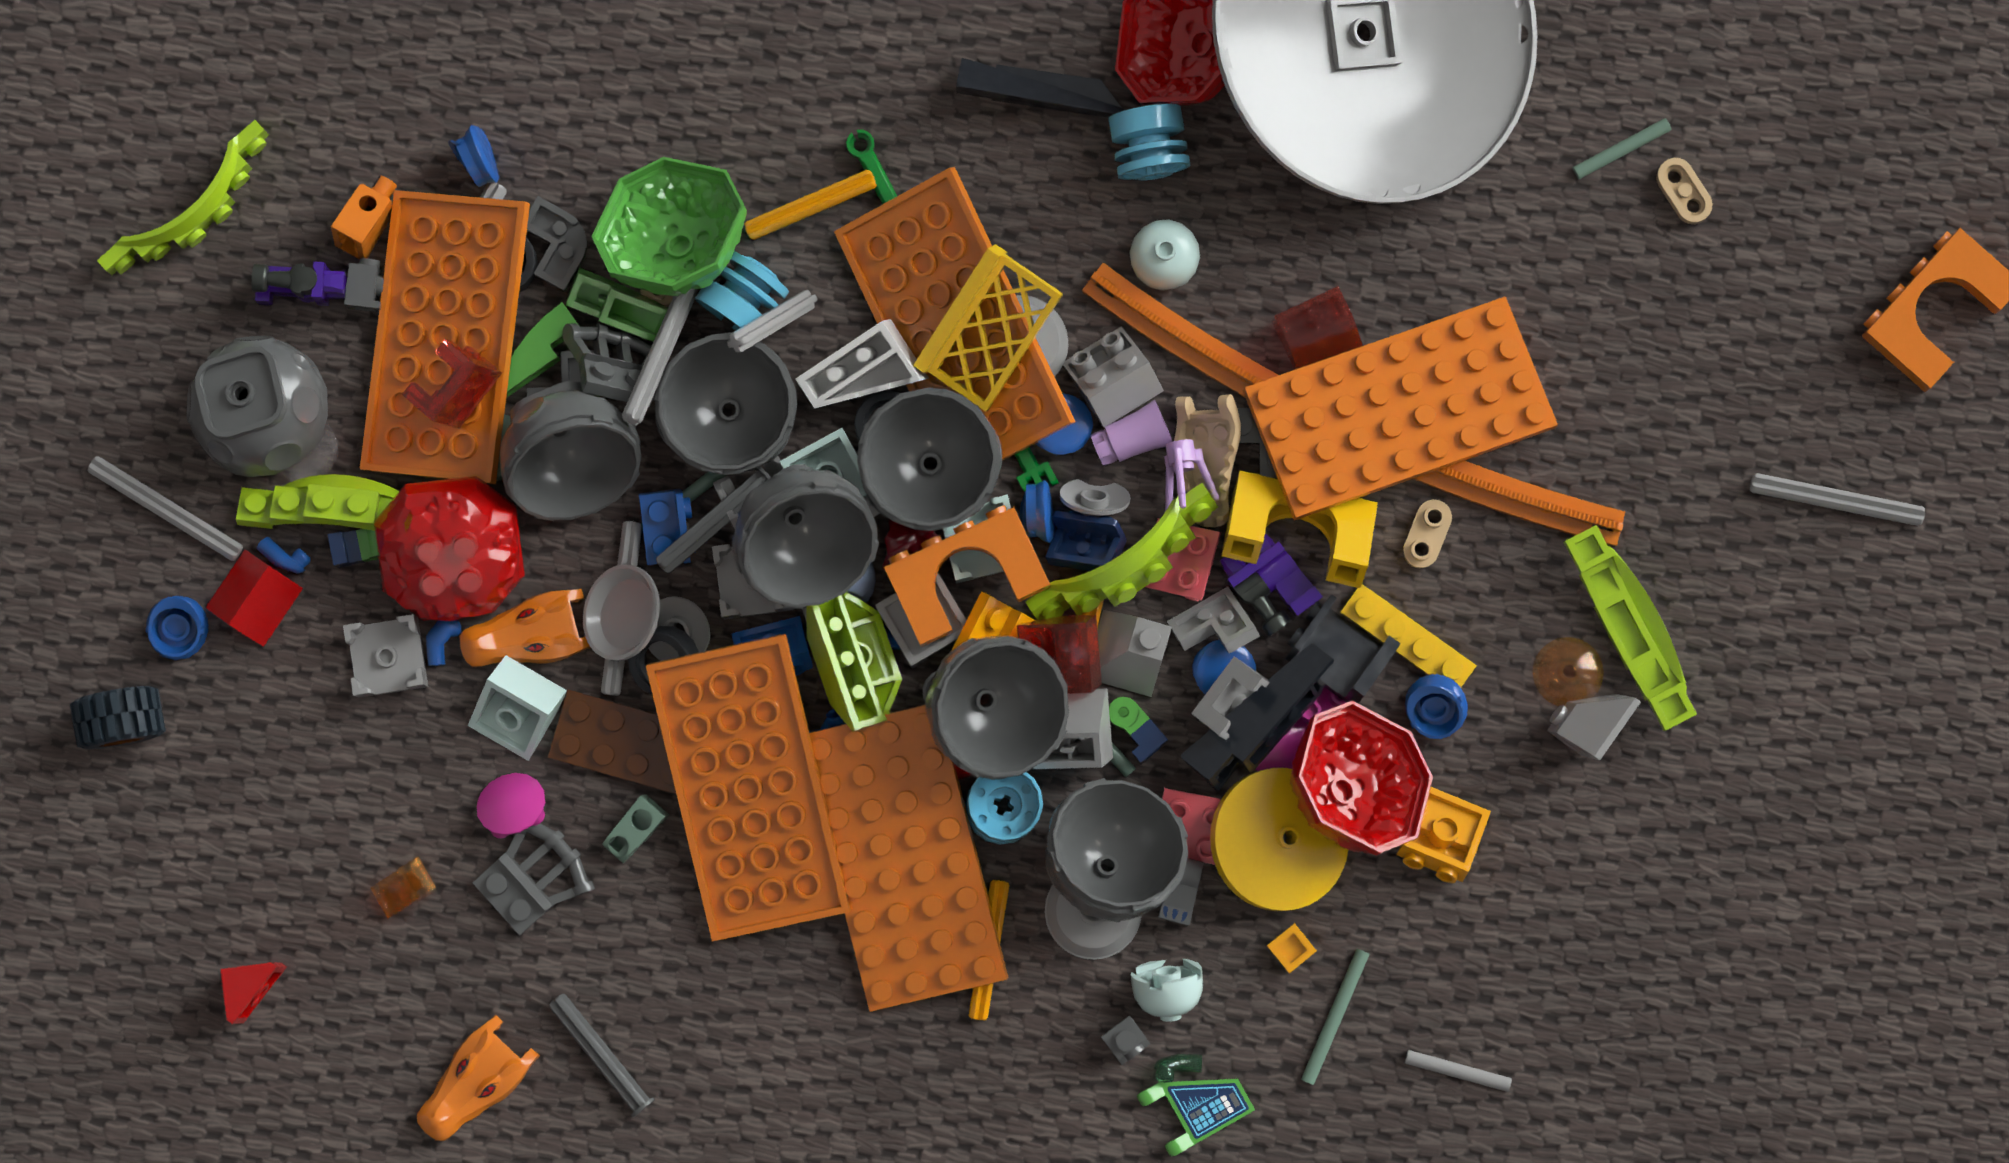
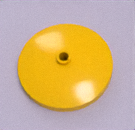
[1210,768,1348,911]

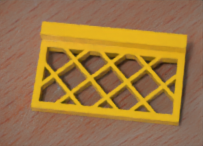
[913,244,1063,412]

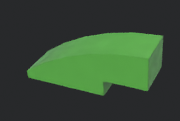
[566,267,668,342]
[506,302,580,398]

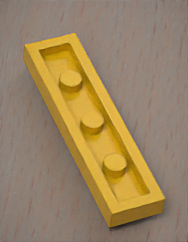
[1340,584,1477,687]

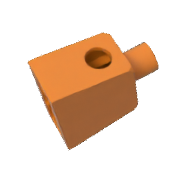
[331,175,397,259]

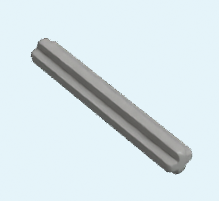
[727,290,817,353]

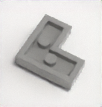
[1167,587,1260,654]

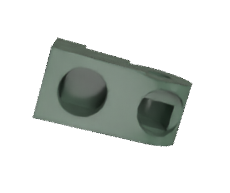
[602,794,670,864]

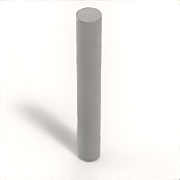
[1405,1050,1512,1092]

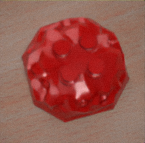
[1115,0,1225,106]
[374,476,525,621]
[1290,701,1433,855]

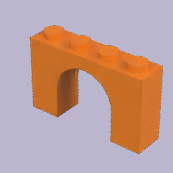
[1862,228,2009,392]
[884,505,1050,648]

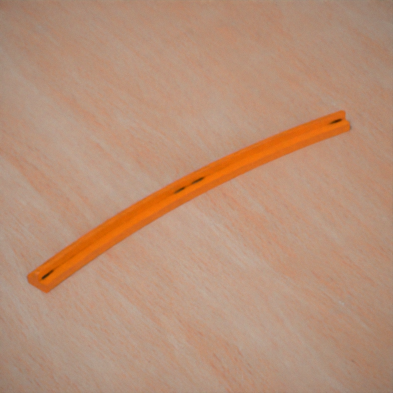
[1082,263,1625,547]

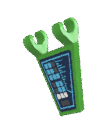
[1137,1079,1255,1156]

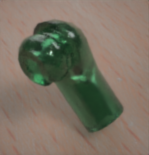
[1154,1054,1202,1083]

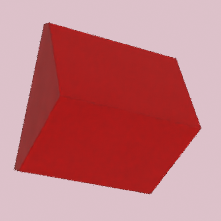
[205,550,304,647]
[221,962,287,1024]

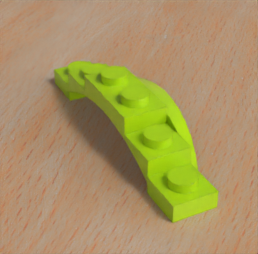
[97,120,269,275]
[236,474,399,531]
[1025,483,1219,625]
[1564,525,1697,731]

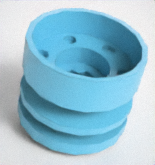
[1108,104,1190,180]
[695,251,789,330]
[965,772,1043,845]

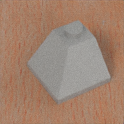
[1083,610,1172,697]
[1547,694,1641,760]

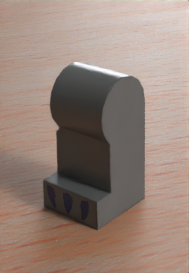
[1158,858,1204,926]

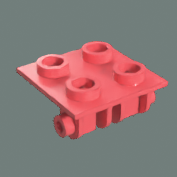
[1145,518,1221,602]
[1162,788,1221,865]

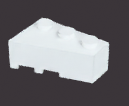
[796,319,928,409]

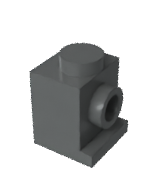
[344,258,384,312]
[1101,1015,1150,1065]

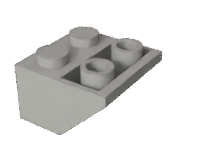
[1063,326,1164,428]
[1033,688,1113,769]

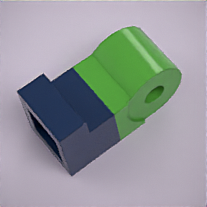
[327,529,378,568]
[1109,697,1168,764]

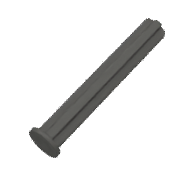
[656,466,771,574]
[549,994,655,1118]

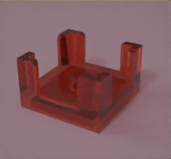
[402,338,502,428]

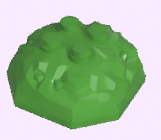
[591,157,747,297]

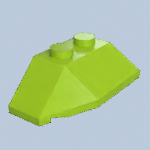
[806,591,902,732]

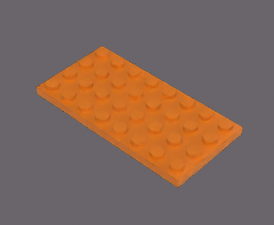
[834,167,1076,461]
[360,190,530,484]
[1243,296,1558,521]
[646,633,851,942]
[810,704,1008,1012]

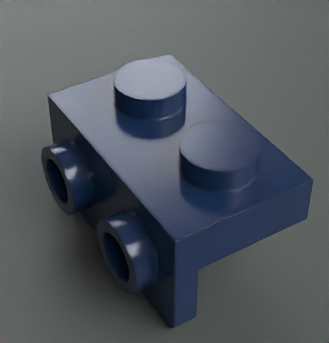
[1045,511,1127,571]

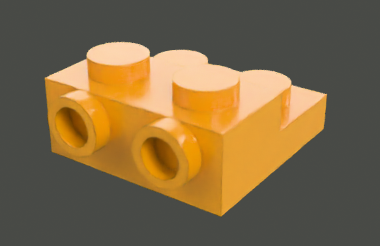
[951,592,1043,651]
[1397,787,1491,883]

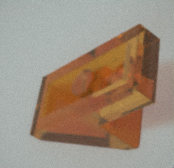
[370,856,437,919]

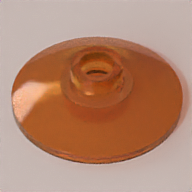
[1533,637,1604,706]

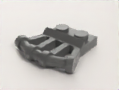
[563,323,654,407]
[472,823,595,936]

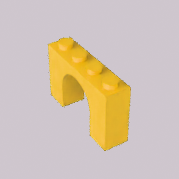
[1222,471,1378,588]

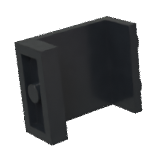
[1285,594,1401,704]

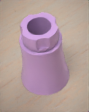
[1090,400,1173,466]

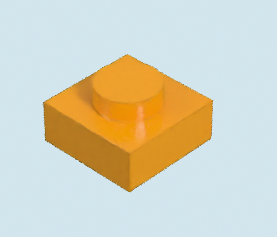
[1267,923,1317,973]

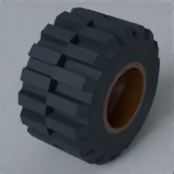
[69,686,166,750]

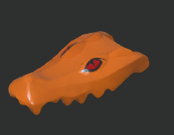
[460,588,591,667]
[417,1015,540,1141]

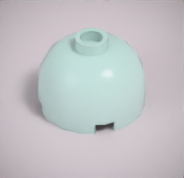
[1130,219,1200,290]
[1131,959,1203,1022]

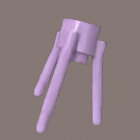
[1164,439,1219,511]

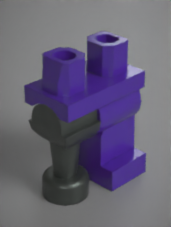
[252,262,347,306]
[1220,533,1323,637]

